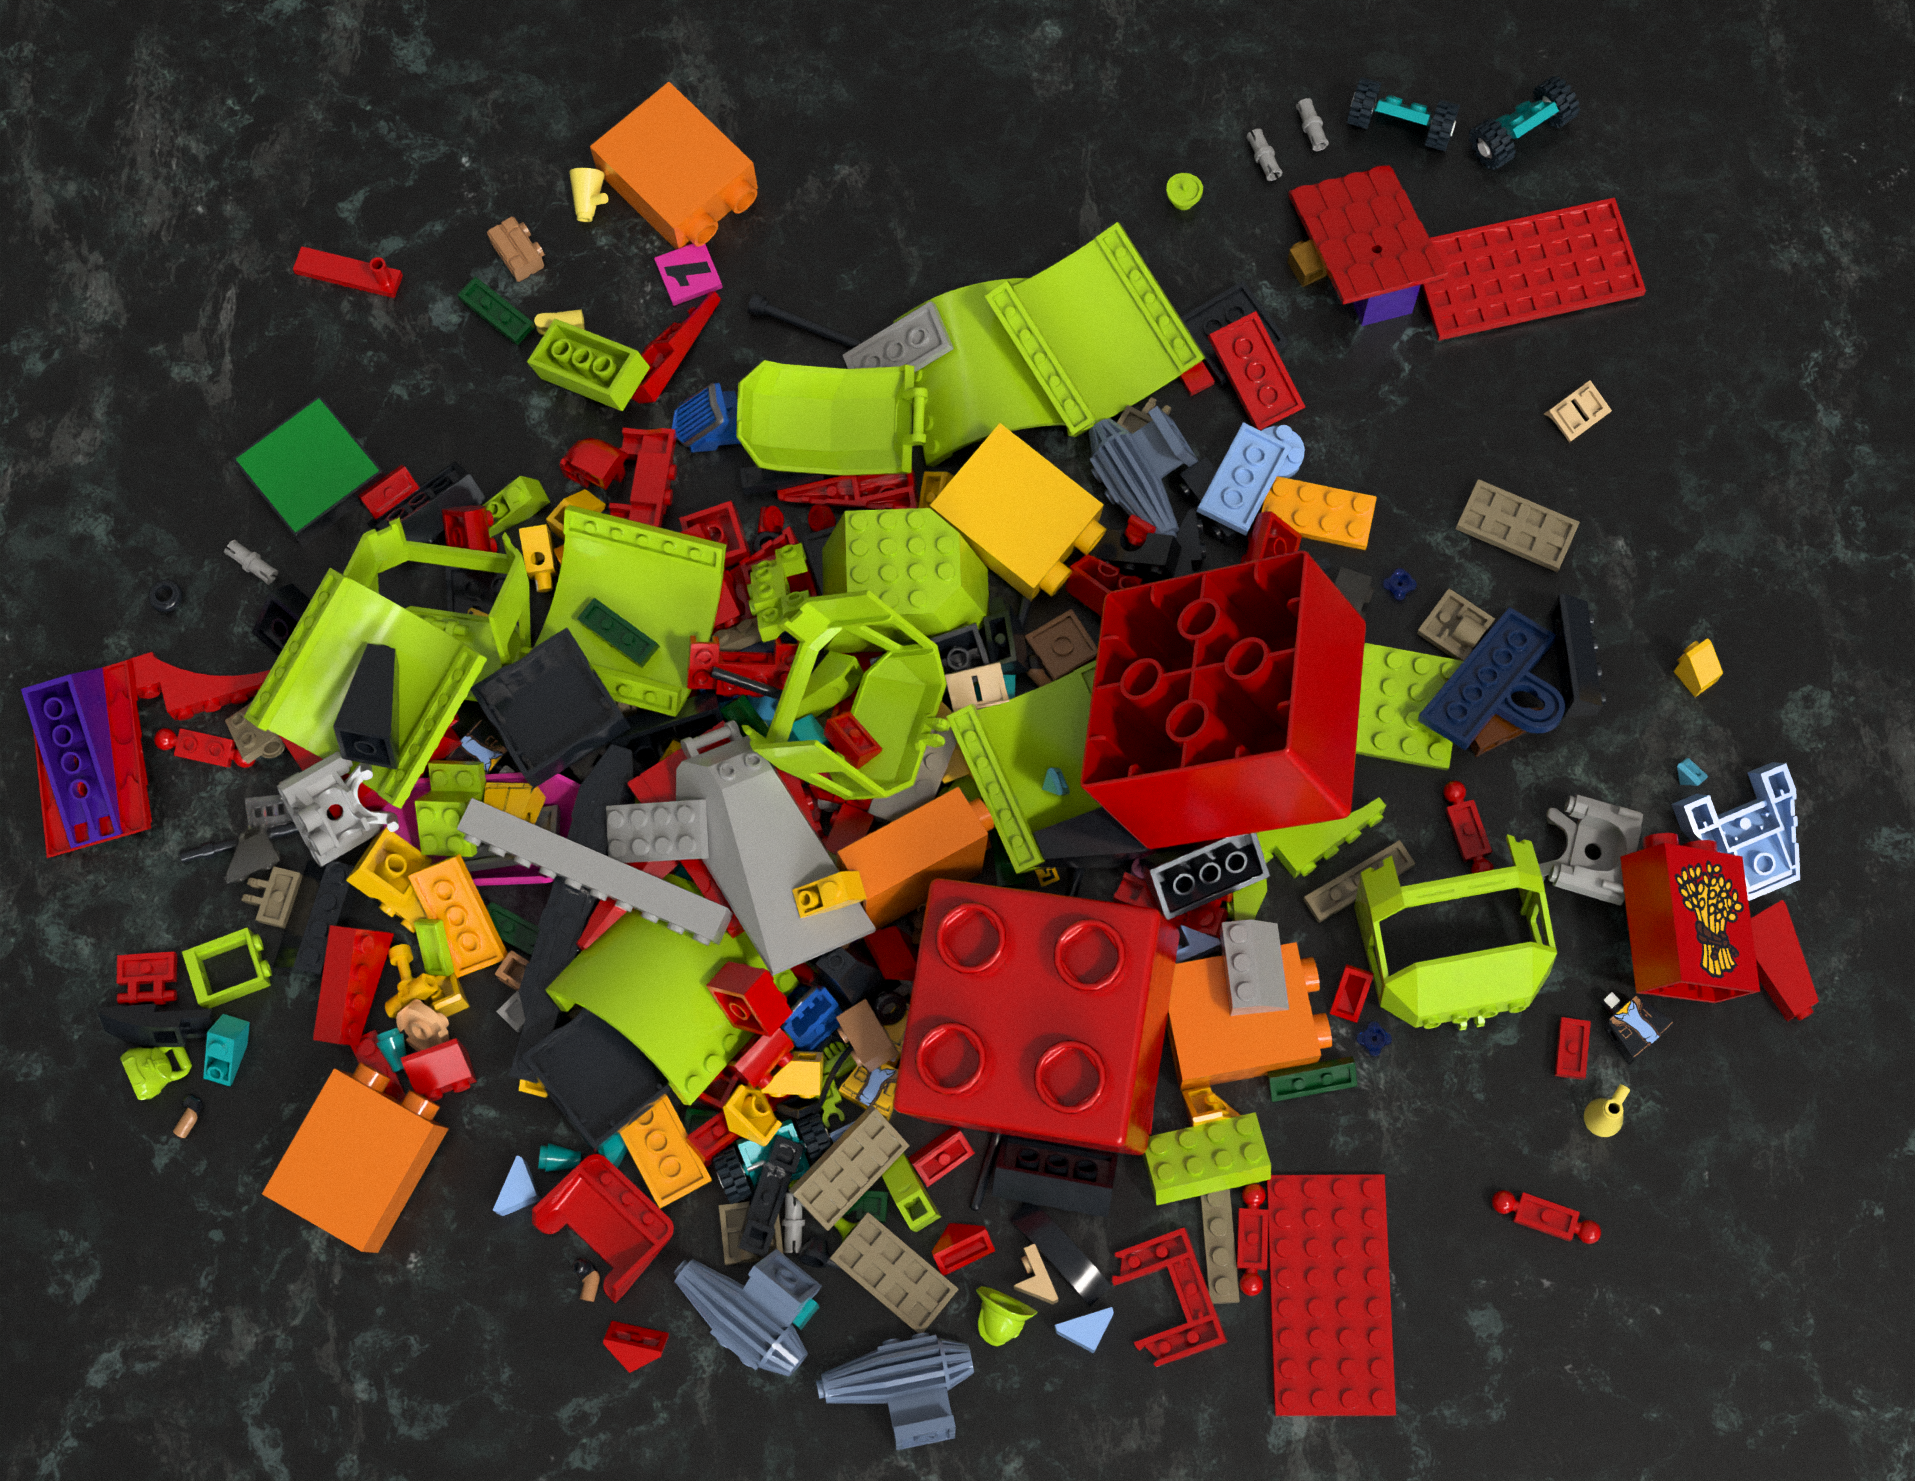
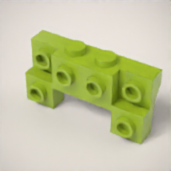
[747,543,810,642]

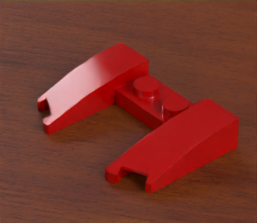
[1112,1227,1228,1367]

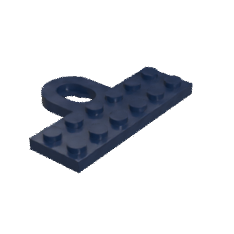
[1418,607,1565,750]

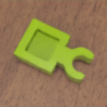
[815,1074,845,1129]

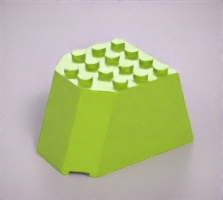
[822,508,990,654]

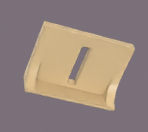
[1544,380,1612,442]
[945,662,1010,713]

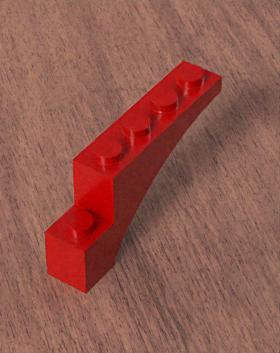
[127,652,270,721]

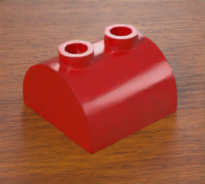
[442,505,497,553]
[1241,511,1302,563]
[725,1028,795,1090]

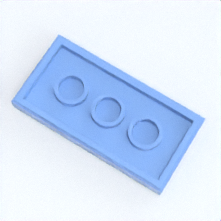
[1197,423,1292,536]

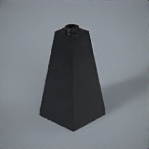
[333,643,399,770]
[1032,807,1150,868]
[815,943,900,1009]

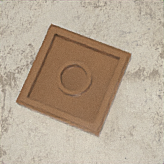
[1025,609,1098,682]

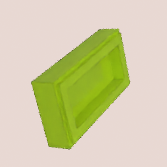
[414,918,454,976]

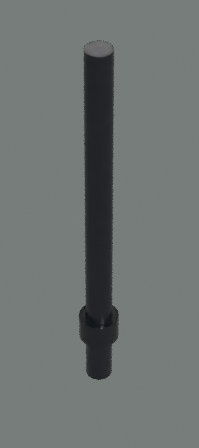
[180,812,335,863]

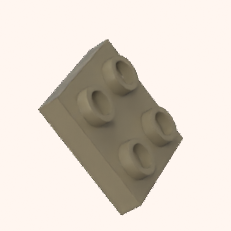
[1417,588,1495,661]
[225,701,285,764]
[719,1201,784,1266]

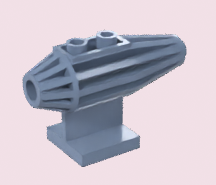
[1088,406,1199,539]
[674,1249,822,1377]
[816,1333,974,1450]

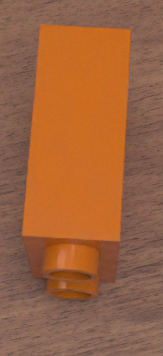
[590,82,758,250]
[837,787,994,931]
[1166,942,1332,1091]
[262,1062,449,1253]

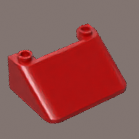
[532,1154,674,1303]

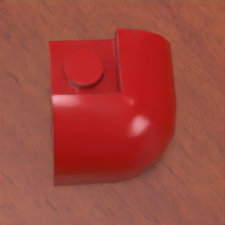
[560,437,628,490]

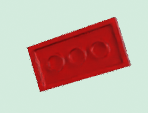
[1207,311,1305,430]

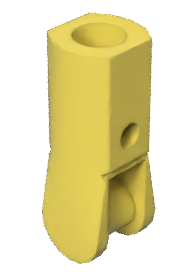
[534,309,585,335]

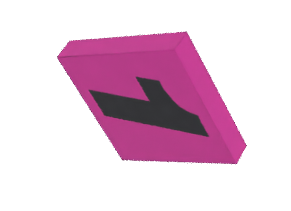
[654,244,723,306]

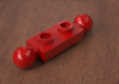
[154,728,256,768]
[1443,780,1494,874]
[1237,1183,1269,1296]
[1492,1190,1601,1244]

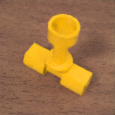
[385,944,438,1018]

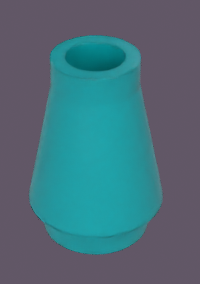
[376,1028,407,1073]
[538,1143,581,1172]

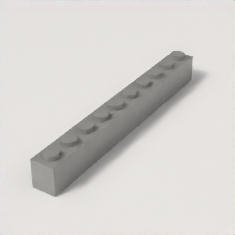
[457,798,734,946]

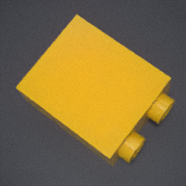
[929,423,1107,601]

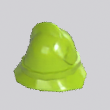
[976,1286,1037,1346]

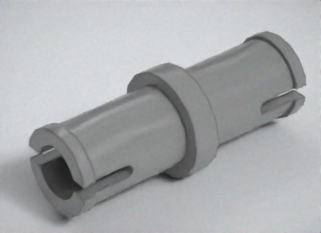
[1296,98,1329,151]
[1247,129,1283,181]
[224,539,278,585]
[782,1192,805,1253]

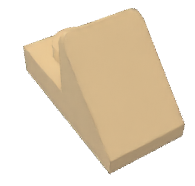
[1014,1244,1058,1304]

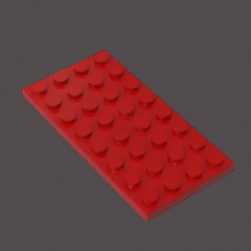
[1421,198,1646,341]
[1266,1174,1396,1416]

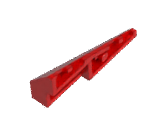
[631,291,721,404]
[777,467,919,509]
[576,860,680,951]

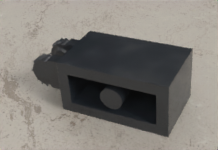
[983,596,1030,675]

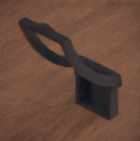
[777,1034,854,1119]

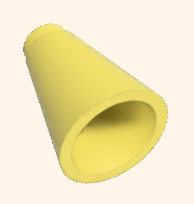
[569,168,608,222]
[1584,1084,1630,1137]

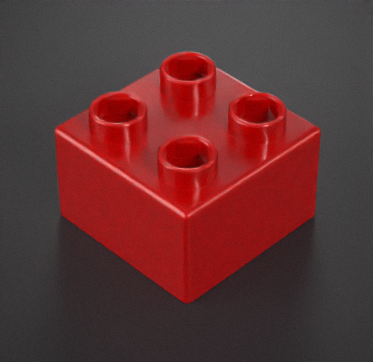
[1080,551,1366,849]
[893,878,1180,1155]

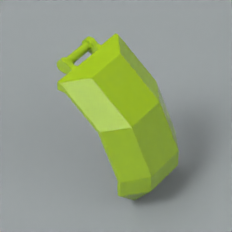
[736,360,928,476]

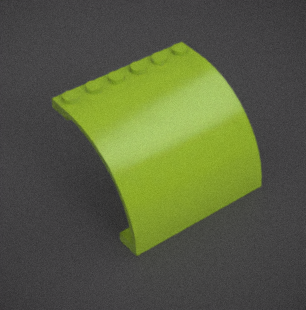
[985,222,1206,435]
[893,278,1089,467]
[519,505,726,717]
[244,568,487,809]
[946,660,1102,874]
[545,873,800,1105]

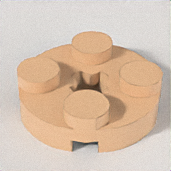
[396,999,449,1051]

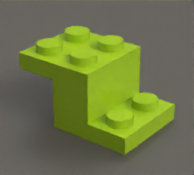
[415,760,486,857]

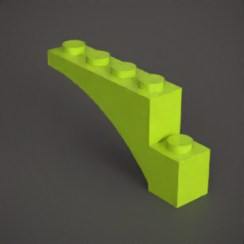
[1257,798,1386,879]

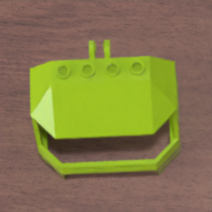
[343,517,532,702]
[742,590,951,800]
[1354,834,1557,1031]

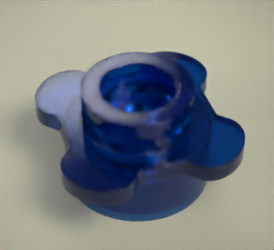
[1383,568,1417,600]
[1357,1022,1392,1056]

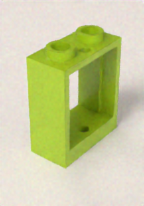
[182,927,272,1009]

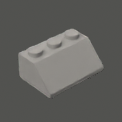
[1219,920,1289,1016]

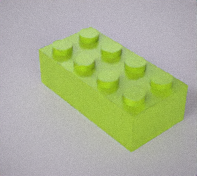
[527,319,650,411]
[1143,1112,1271,1206]

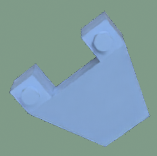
[1671,762,1800,901]

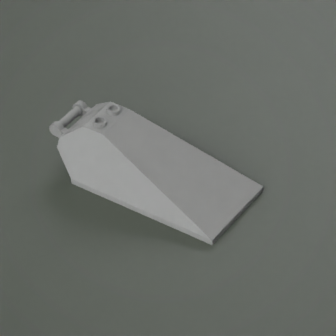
[676,720,876,976]

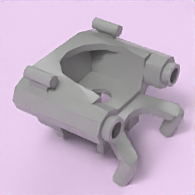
[277,751,399,867]
[1539,793,1643,906]

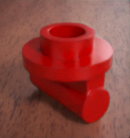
[757,506,784,534]
[1124,514,1156,546]

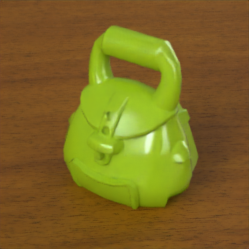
[120,1047,192,1100]

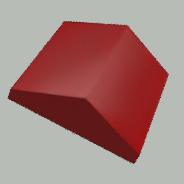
[864,926,918,981]

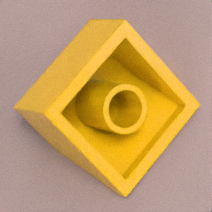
[346,827,432,904]

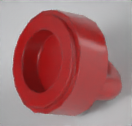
[808,504,836,532]

